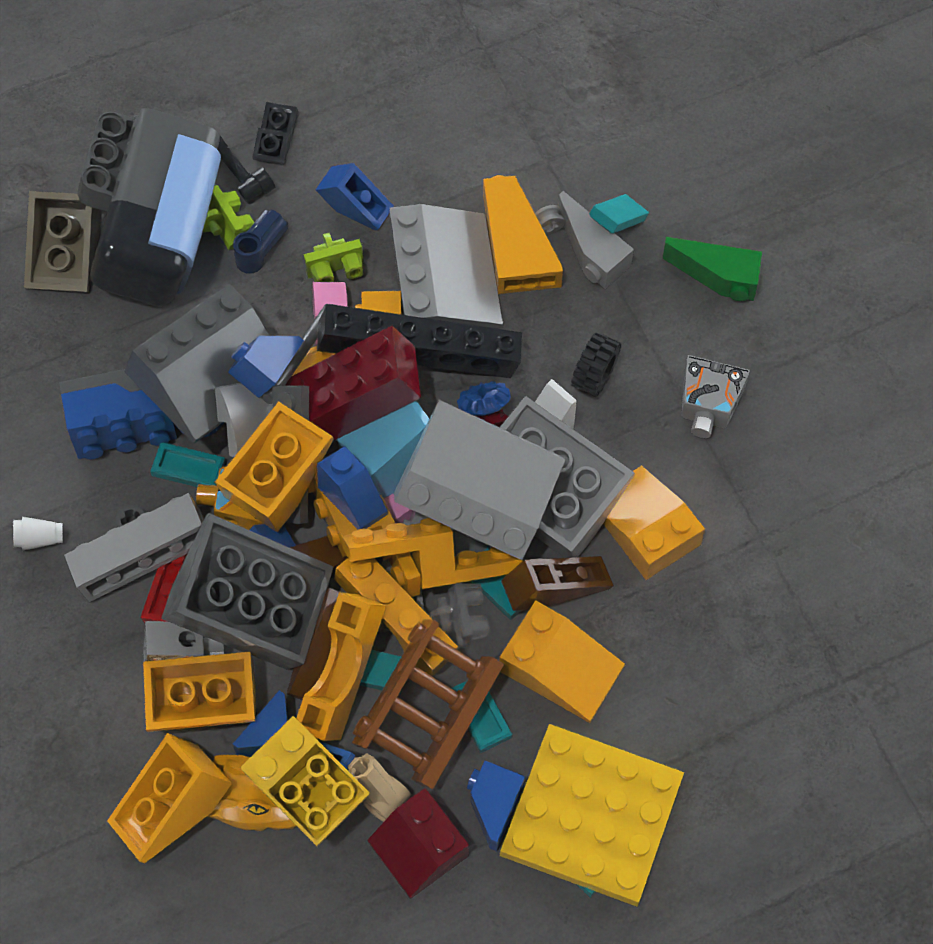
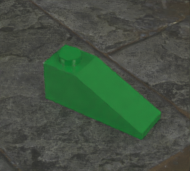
[662,237,762,301]

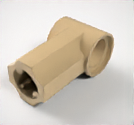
[348,753,411,822]

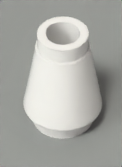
[13,517,63,551]

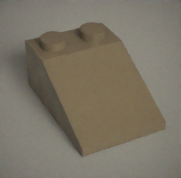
[24,191,102,292]

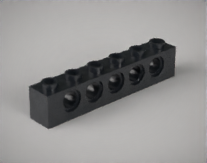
[317,304,522,378]

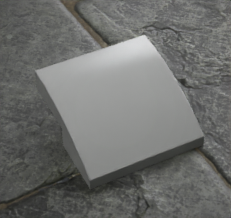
[215,383,273,457]

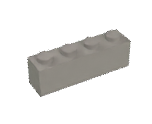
[64,493,204,602]

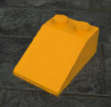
[215,401,334,532]
[603,465,705,580]
[499,600,625,723]
[107,733,232,863]

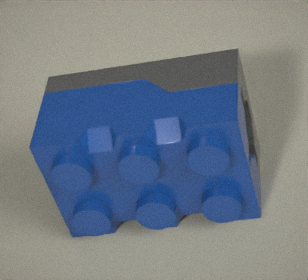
[59,369,177,459]

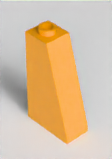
[483,175,563,294]

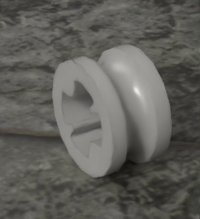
[535,205,565,235]

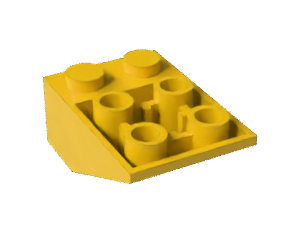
[240,716,370,847]

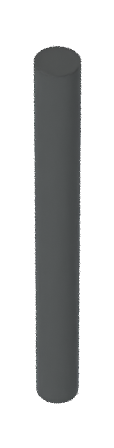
[262,304,326,404]

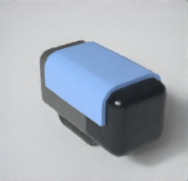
[77,108,221,306]

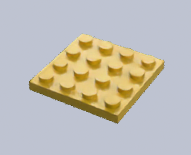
[500,724,684,907]

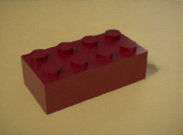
[286,325,421,441]

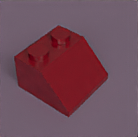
[367,788,469,899]

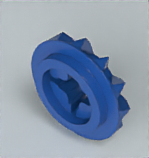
[457,381,511,416]

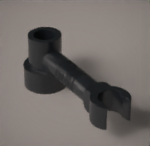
[218,136,276,203]

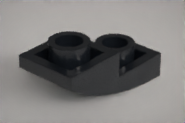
[252,102,298,165]

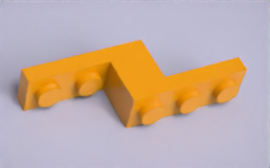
[308,471,421,597]
[342,518,523,589]

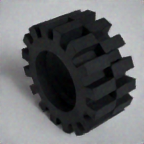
[571,332,622,397]

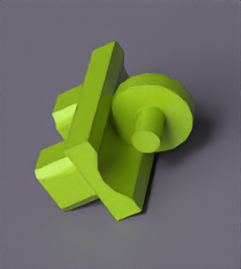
[202,185,254,250]
[303,233,364,282]

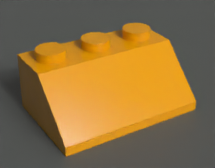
[143,652,256,732]

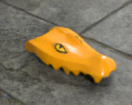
[207,755,296,831]

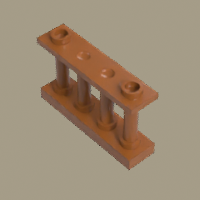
[352,619,504,789]

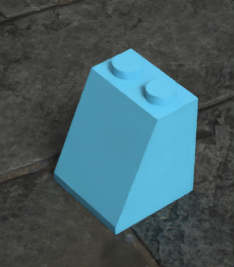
[337,401,429,498]

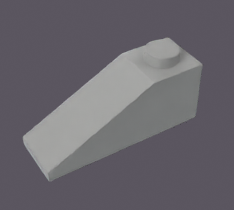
[558,191,634,289]

